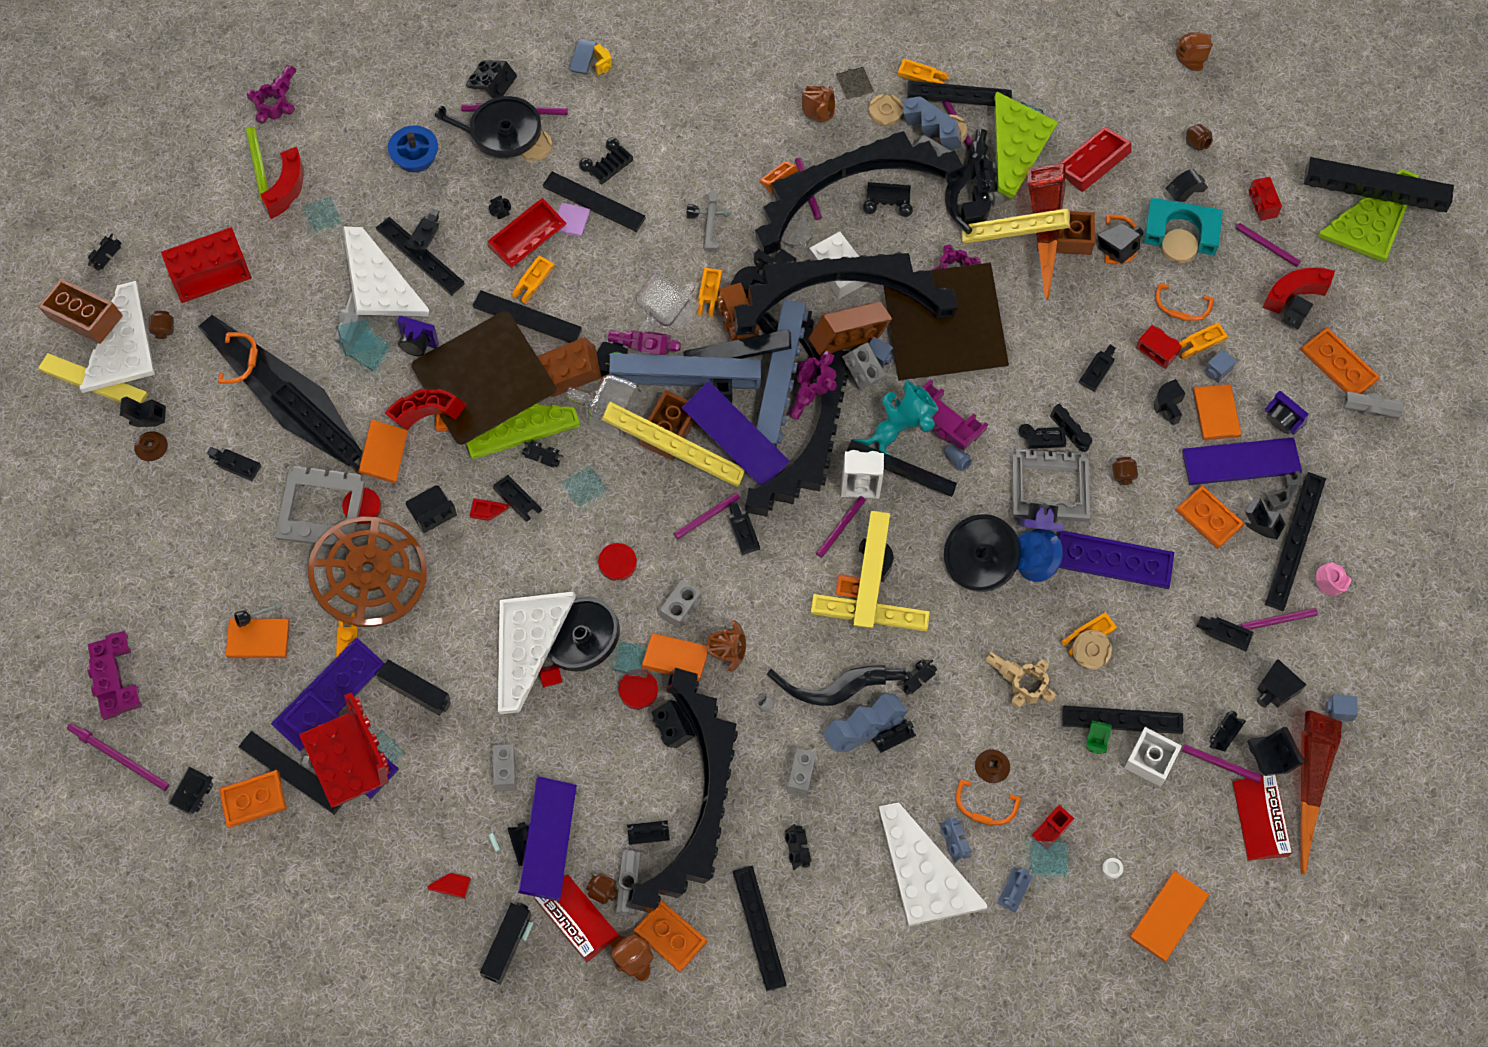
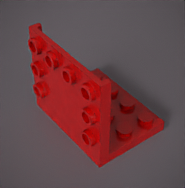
[299,692,390,809]

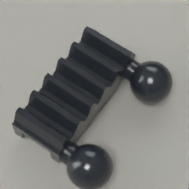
[579,137,633,185]
[863,182,913,217]

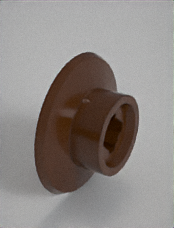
[134,431,168,461]
[975,749,1010,783]

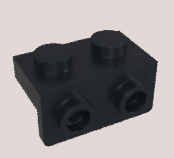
[168,767,214,815]

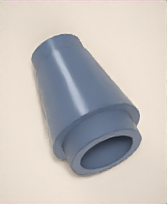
[944,445,972,471]

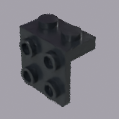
[466,60,517,98]
[406,485,457,534]
[1247,727,1305,776]

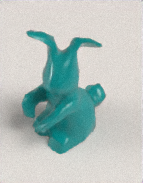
[853,380,939,455]

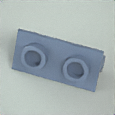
[940,817,972,863]
[997,867,1033,913]

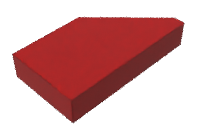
[469,498,509,521]

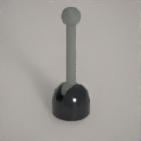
[687,204,730,219]
[234,603,282,628]

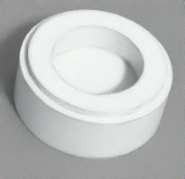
[1102,858,1123,880]

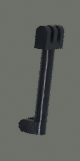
[435,105,471,134]

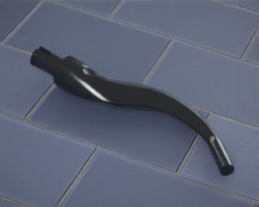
[945,129,988,234]
[767,665,906,706]

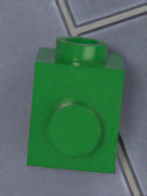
[1086,720,1112,754]

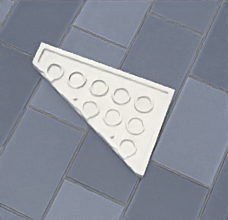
[343,226,429,316]
[79,281,155,393]
[498,592,576,714]
[878,802,988,927]

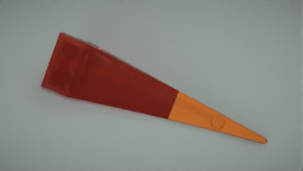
[1028,162,1066,301]
[1300,710,1342,874]

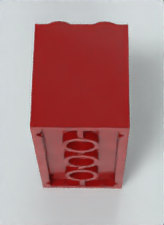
[161,227,252,303]

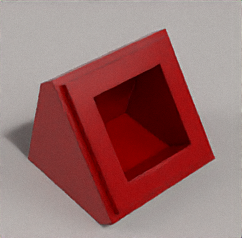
[539,665,563,688]

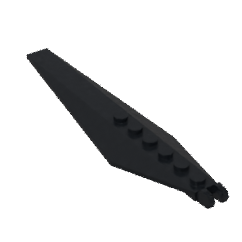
[198,315,362,474]

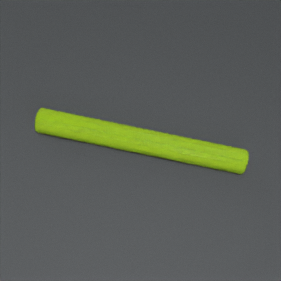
[246,126,268,203]

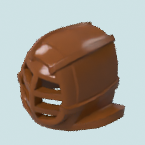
[1176,32,1213,71]
[802,86,835,121]
[707,620,746,672]
[611,933,654,982]

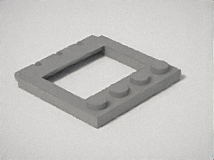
[1012,449,1090,522]
[275,466,365,548]

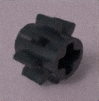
[489,195,511,219]

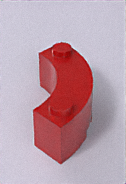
[260,147,304,219]
[1262,267,1335,314]
[385,389,467,430]

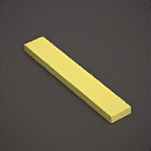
[962,209,1070,244]
[38,353,148,403]
[853,511,891,629]
[811,594,930,632]

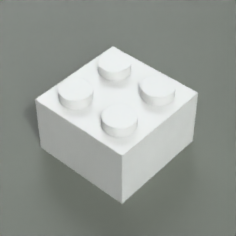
[1124,727,1182,787]

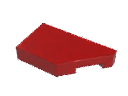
[428,873,471,899]

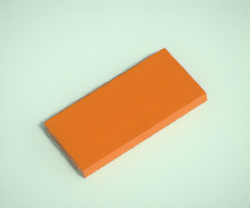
[1300,327,1381,394]
[1129,871,1209,962]

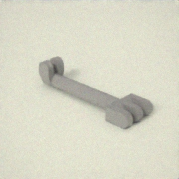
[704,189,719,252]

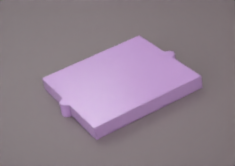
[558,203,590,237]

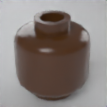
[1186,124,1213,151]
[149,311,174,339]
[1112,457,1138,485]
[586,873,618,904]

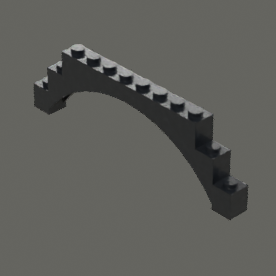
[755,131,964,255]
[732,252,958,335]
[745,311,849,517]
[626,668,738,913]

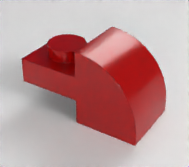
[1032,804,1075,850]

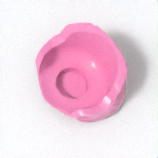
[1316,562,1351,596]

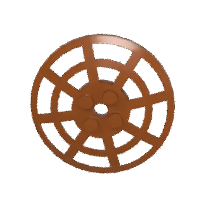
[308,516,427,627]

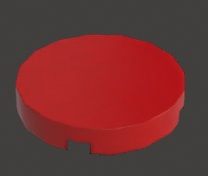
[342,488,381,525]
[598,543,637,581]
[619,670,659,710]

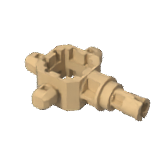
[985,651,1056,708]

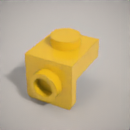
[594,43,612,76]

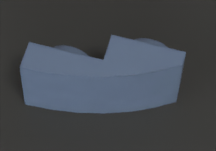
[570,39,597,75]

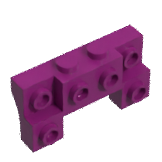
[922,379,988,451]
[87,631,142,720]

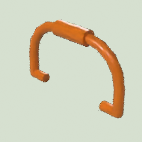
[1105,214,1137,264]
[1155,283,1214,321]
[218,332,258,384]
[956,779,1021,826]

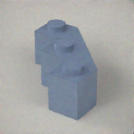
[903,96,961,150]
[823,693,908,752]

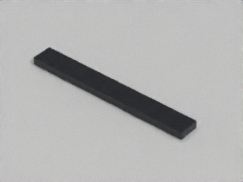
[1265,472,1326,611]

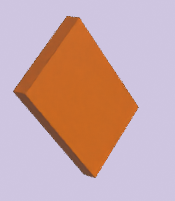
[1193,384,1241,440]
[358,419,408,484]
[1175,485,1245,549]
[225,619,290,658]
[642,633,708,682]
[219,770,287,828]
[633,900,708,973]

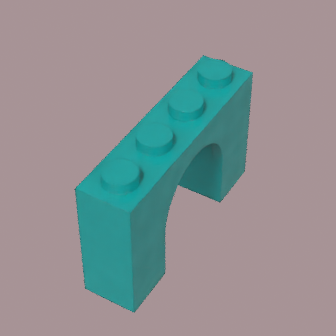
[1143,198,1223,256]

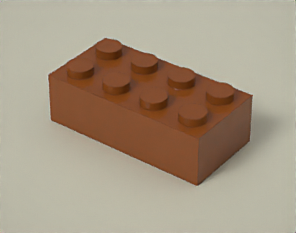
[38,278,123,344]
[809,301,892,356]

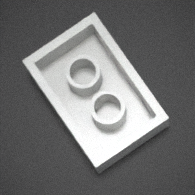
[809,232,869,299]
[841,450,884,499]

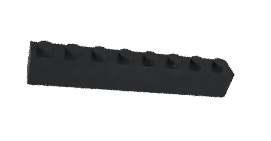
[1303,157,1454,213]

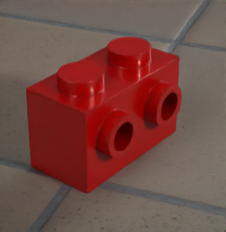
[1249,176,1282,221]
[1136,325,1182,369]

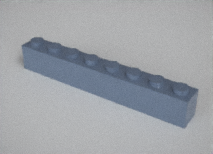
[757,299,809,448]
[609,353,761,389]

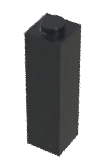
[377,659,451,716]
[480,903,531,985]

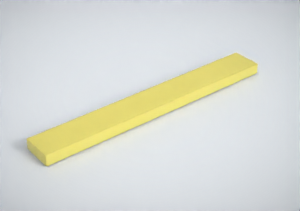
[601,402,745,487]

